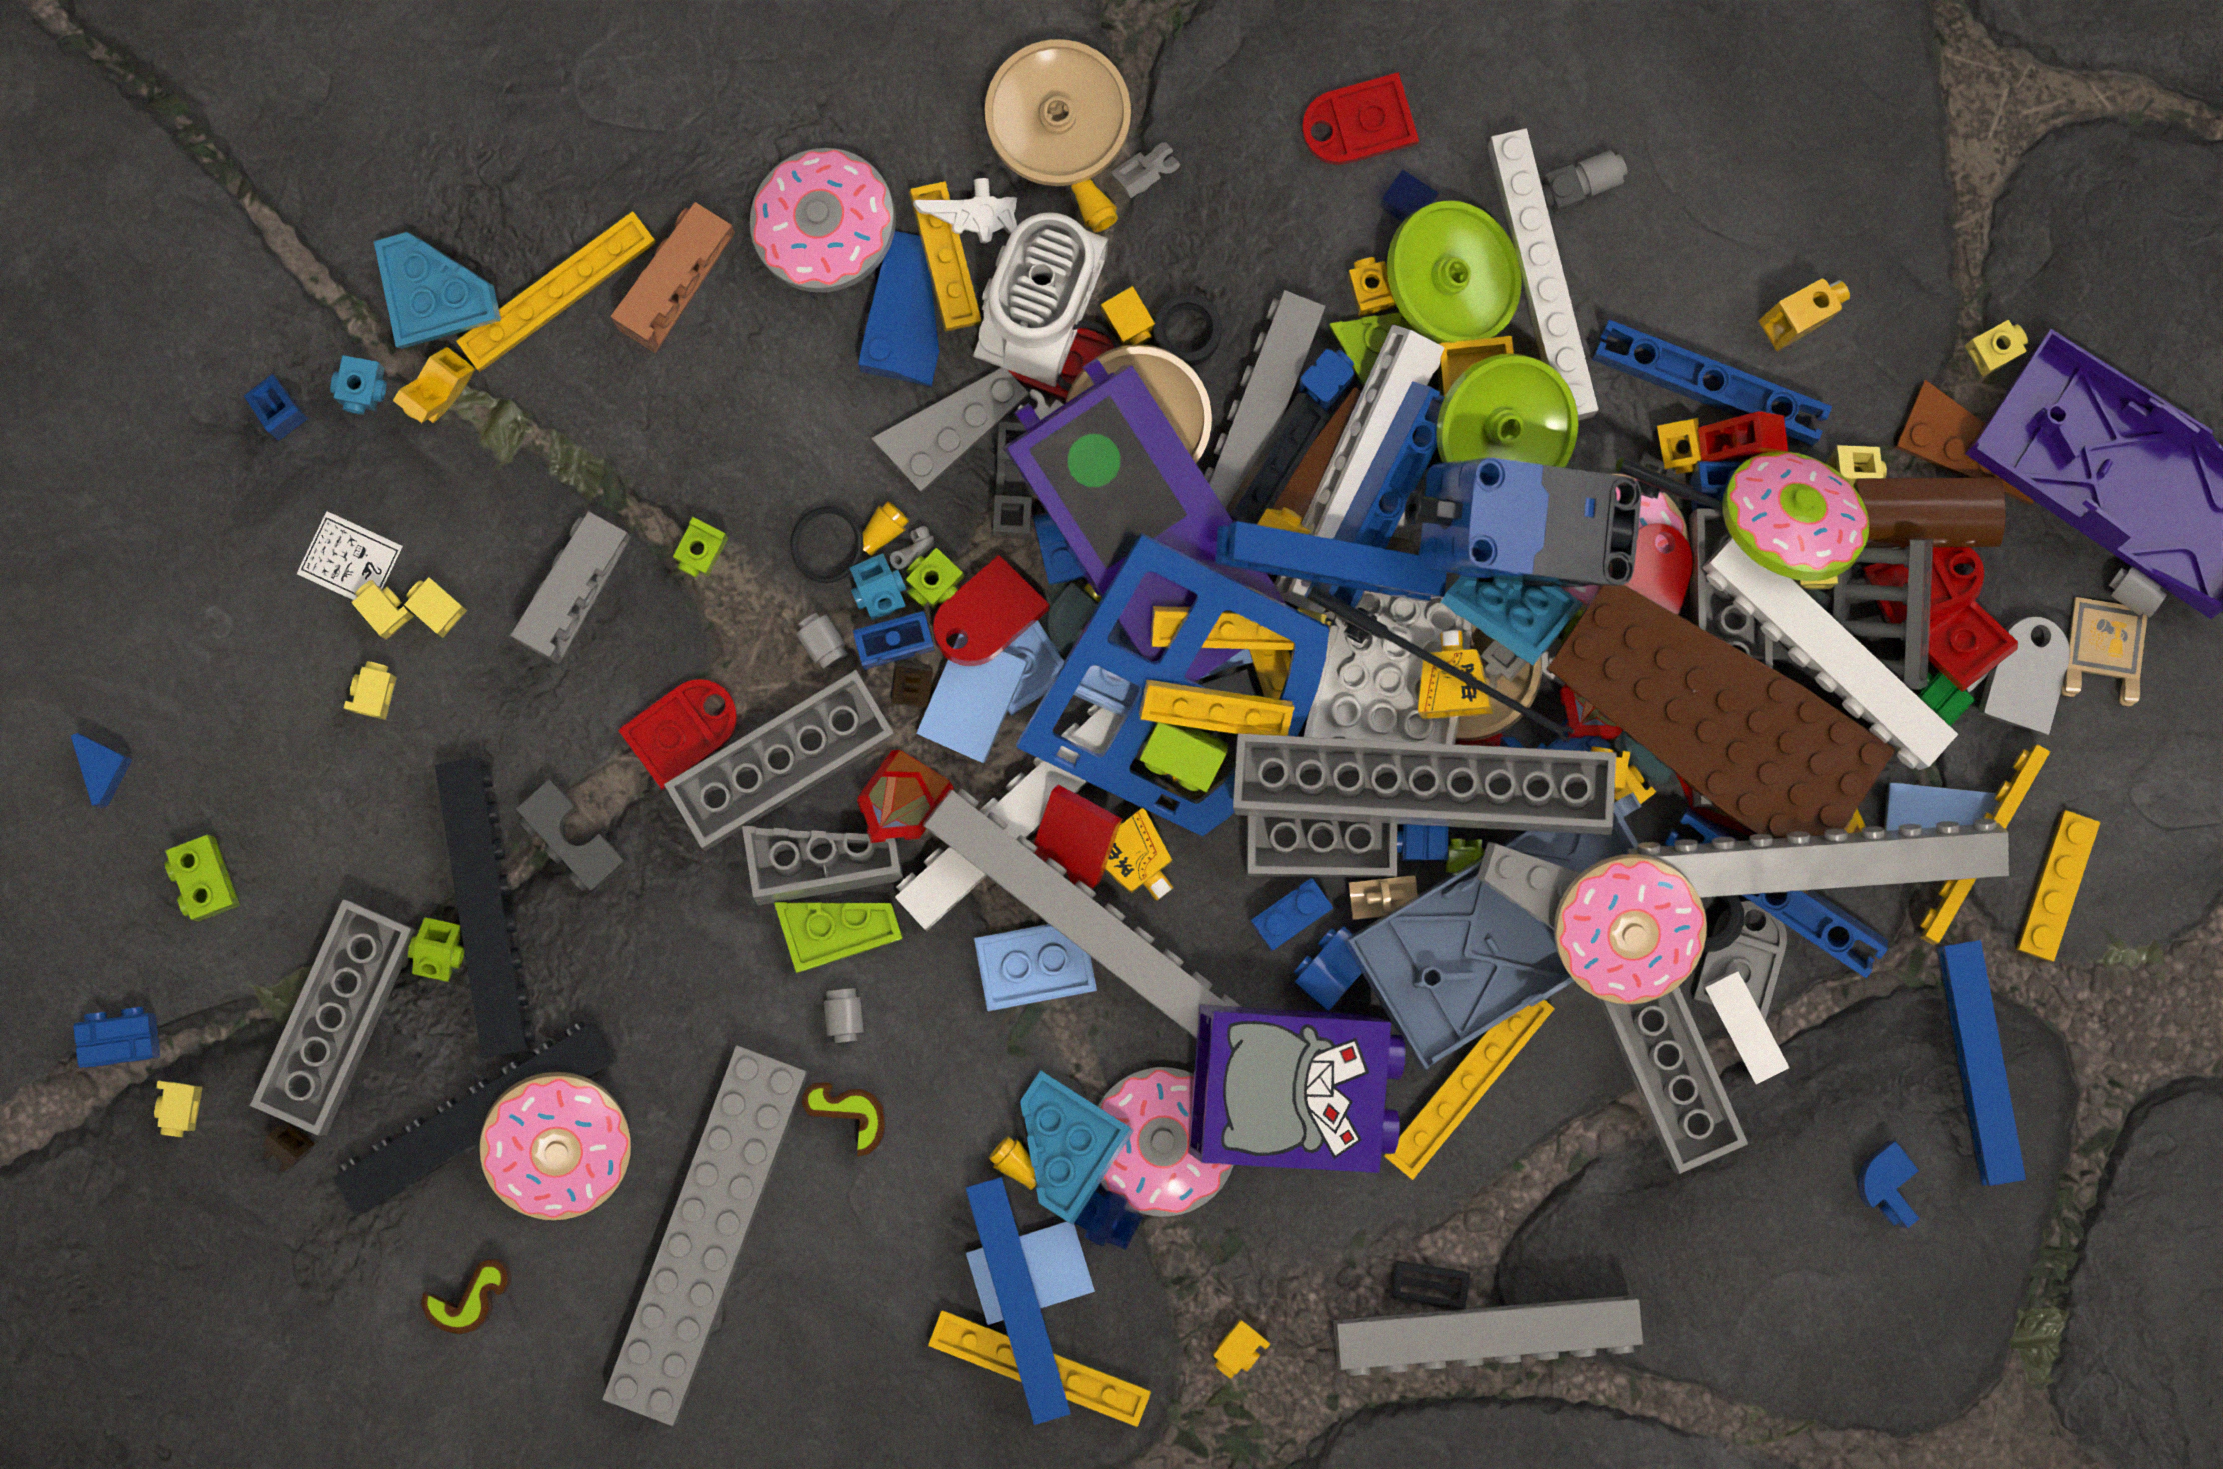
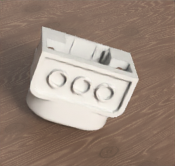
[973,213,1109,387]

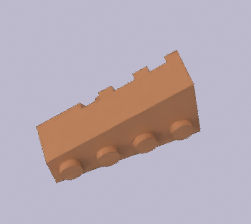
[610,202,735,354]

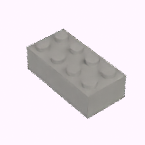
[1246,816,1397,878]

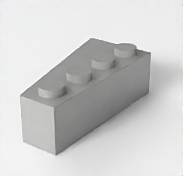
[510,511,631,665]
[742,826,904,906]

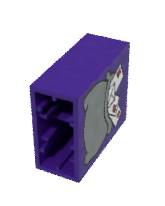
[1188,1004,1405,1173]

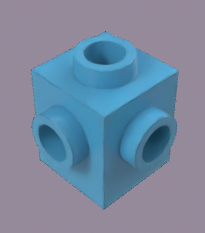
[330,355,387,414]
[849,553,907,620]

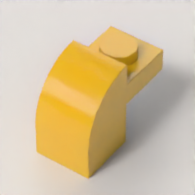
[393,347,475,423]

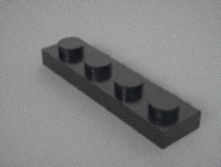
[1225,393,1330,525]

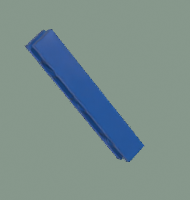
[1592,320,1832,446]
[1304,381,1445,608]
[1215,521,1447,602]
[1665,806,1888,979]
[1937,940,2026,1186]
[966,1177,1071,1425]

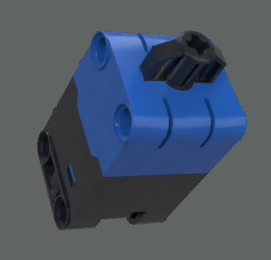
[1405,458,1641,588]

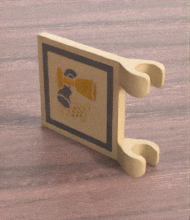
[2061,597,2147,707]

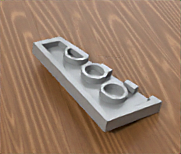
[871,367,1029,494]
[1477,842,1581,930]

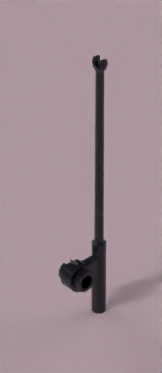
[1615,457,1861,569]
[1307,586,1574,742]

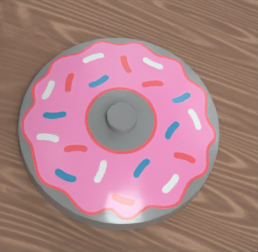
[750,148,896,293]
[1098,1067,1234,1217]

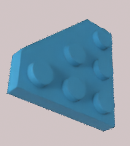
[374,232,501,349]
[1441,576,1583,666]
[1020,1070,1134,1225]

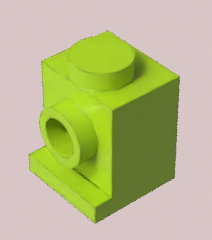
[673,517,729,578]

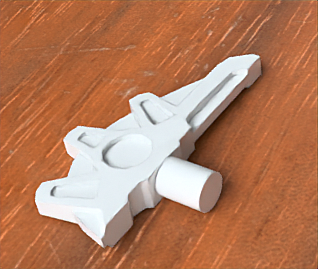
[913,178,1017,243]

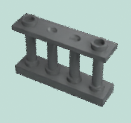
[1833,538,1933,689]

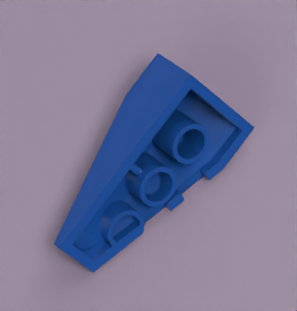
[858,231,939,387]

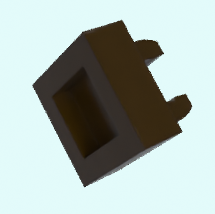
[891,666,934,709]
[262,1121,315,1172]

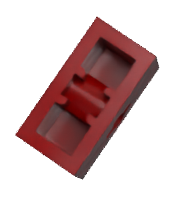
[1698,411,1788,462]

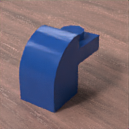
[1032,512,1085,586]
[1858,1141,1919,1228]

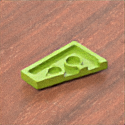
[1329,311,1438,388]
[774,902,903,973]

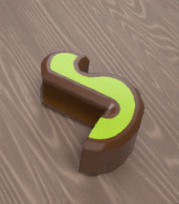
[801,1082,886,1157]
[421,1259,512,1335]

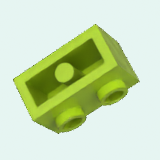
[1140,722,1228,792]
[164,835,240,922]

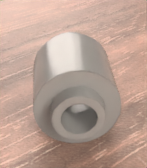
[1575,150,1628,197]
[2109,566,2167,618]
[796,613,848,670]
[823,988,864,1043]

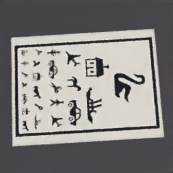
[297,512,403,600]

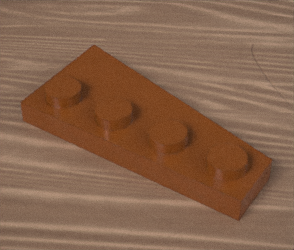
[1895,380,2034,505]

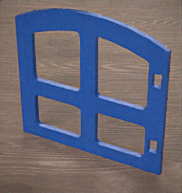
[1016,533,1330,837]

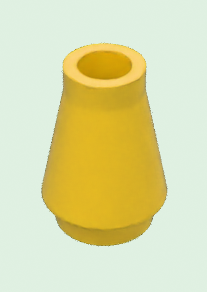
[1071,178,1118,233]
[862,501,909,556]
[989,1136,1037,1190]

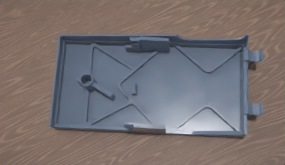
[1343,792,1642,1070]

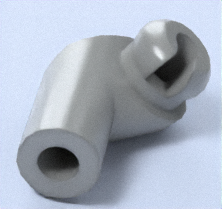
[890,526,934,569]

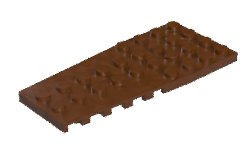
[1546,585,1896,839]

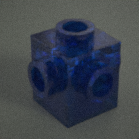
[1074,1190,1143,1250]

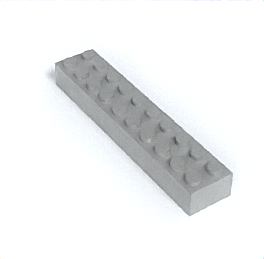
[1233,734,1616,835]
[602,1045,809,1426]

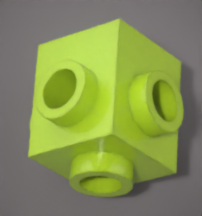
[906,548,964,609]
[408,917,465,982]

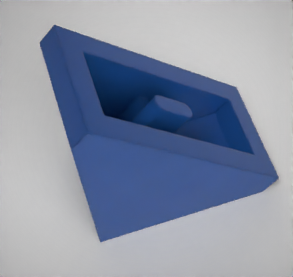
[244,374,308,441]
[71,733,132,808]

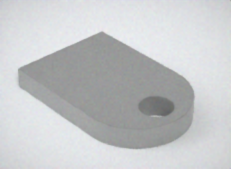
[1978,617,2070,735]
[1692,901,1787,1020]

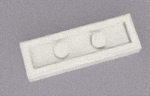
[1704,969,1789,1084]

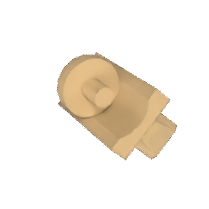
[1348,875,1417,920]

